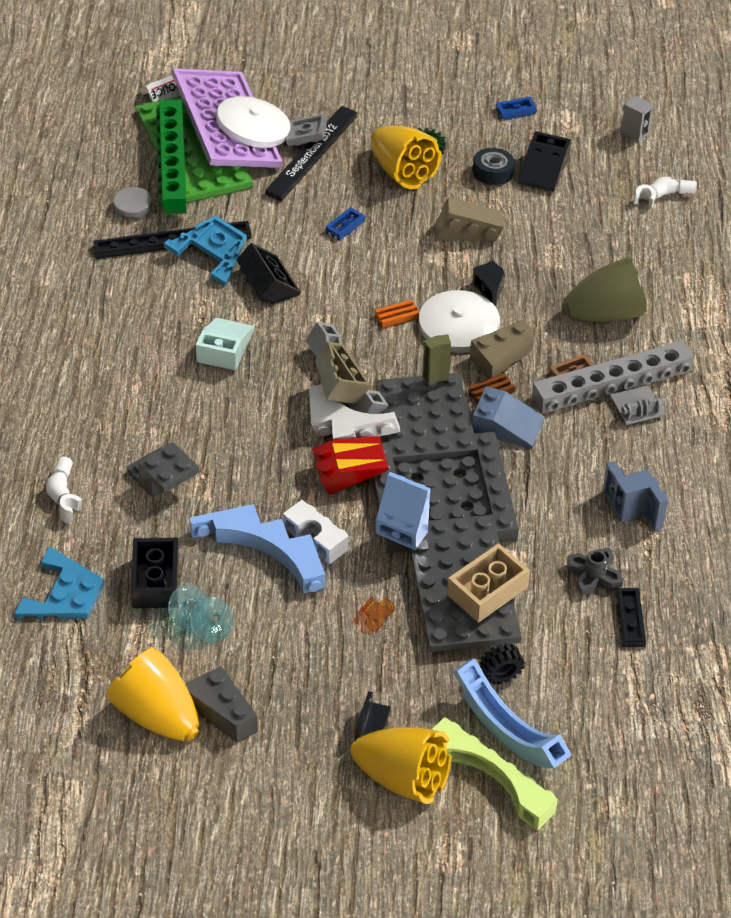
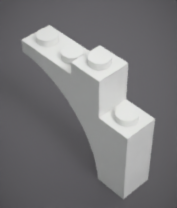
[309,384,400,440]

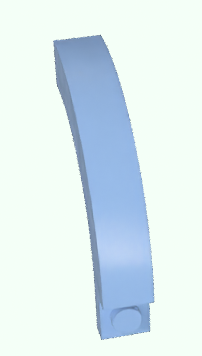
[453,658,572,768]

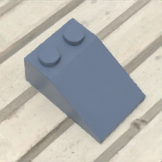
[472,386,545,449]

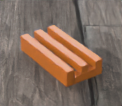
[375,300,420,328]

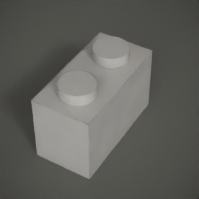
[621,95,653,143]

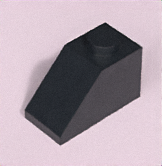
[472,261,505,306]

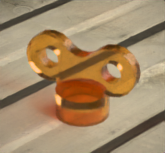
[360,596,395,631]

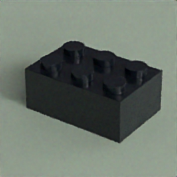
[131,537,179,608]

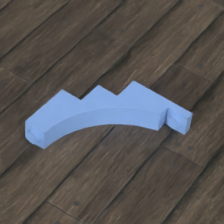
[189,504,325,593]

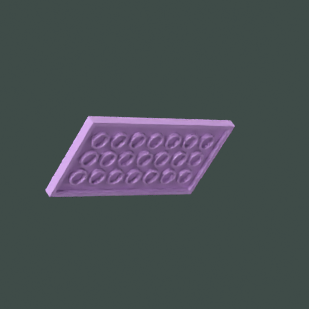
[172,68,283,168]

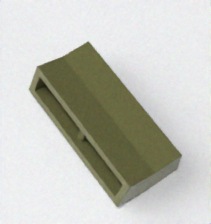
[422,334,451,385]

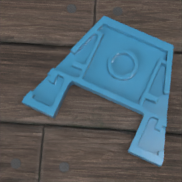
[164,216,247,287]
[15,547,105,619]

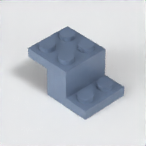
[602,461,668,531]

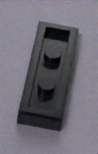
[616,588,646,647]

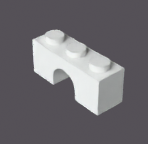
[283,500,349,564]

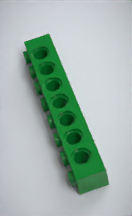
[156,99,187,214]

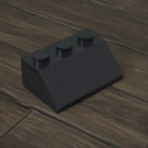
[236,243,301,304]

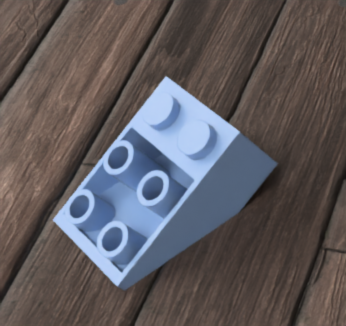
[376,472,430,550]

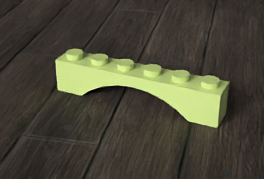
[433,717,558,831]

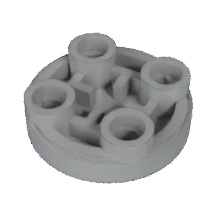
[113,187,152,220]

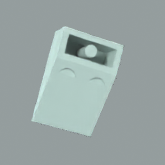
[196,318,255,371]

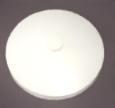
[216,96,290,148]
[419,290,500,353]

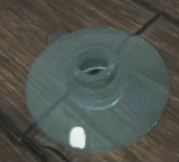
[168,585,209,631]
[190,597,233,643]

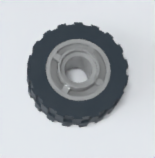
[472,147,515,185]

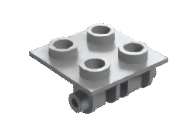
[610,386,665,425]

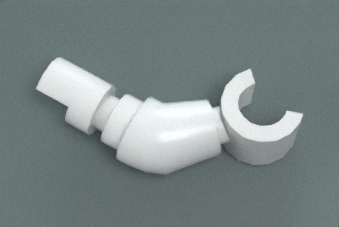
[633,177,697,208]
[46,457,82,524]

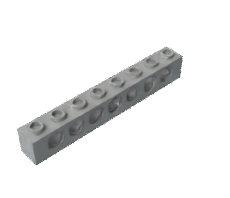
[532,340,694,413]

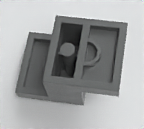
[127,442,199,498]

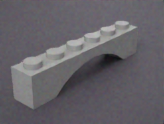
[305,322,389,414]

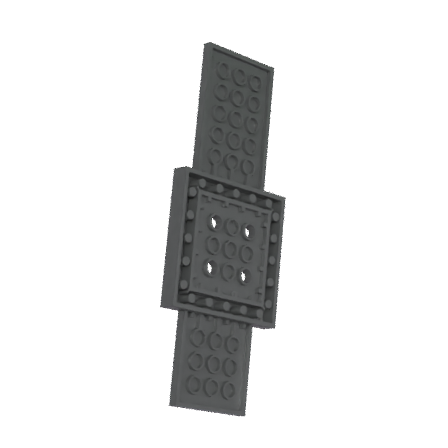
[372,373,522,652]

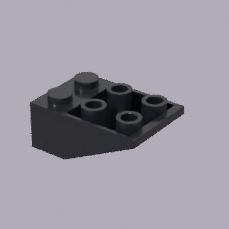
[518,131,572,192]

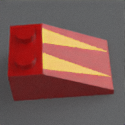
[312,436,389,495]

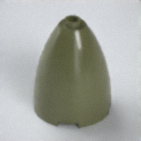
[561,257,647,323]

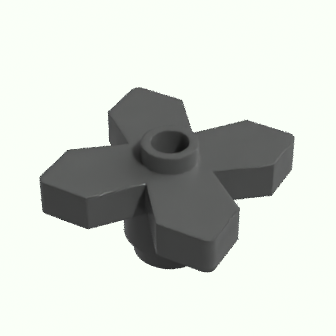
[567,548,624,595]

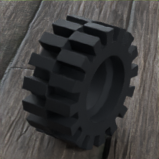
[479,643,525,685]

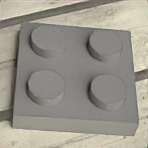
[286,113,327,146]

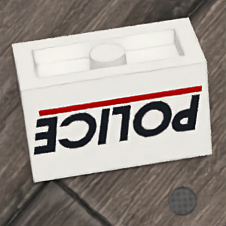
[140,75,180,102]

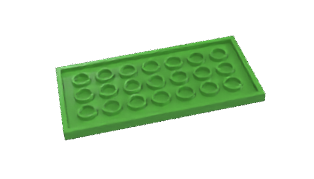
[136,96,253,203]

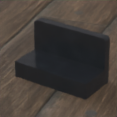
[355,691,391,741]

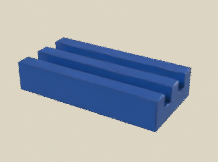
[496,96,537,120]
[325,207,365,241]

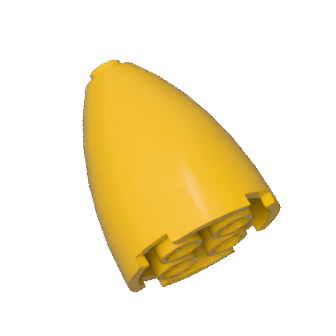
[371,125,442,189]
[105,647,199,741]
[350,727,452,804]

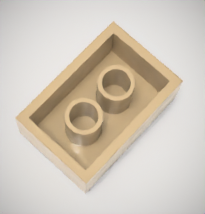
[447,543,530,623]

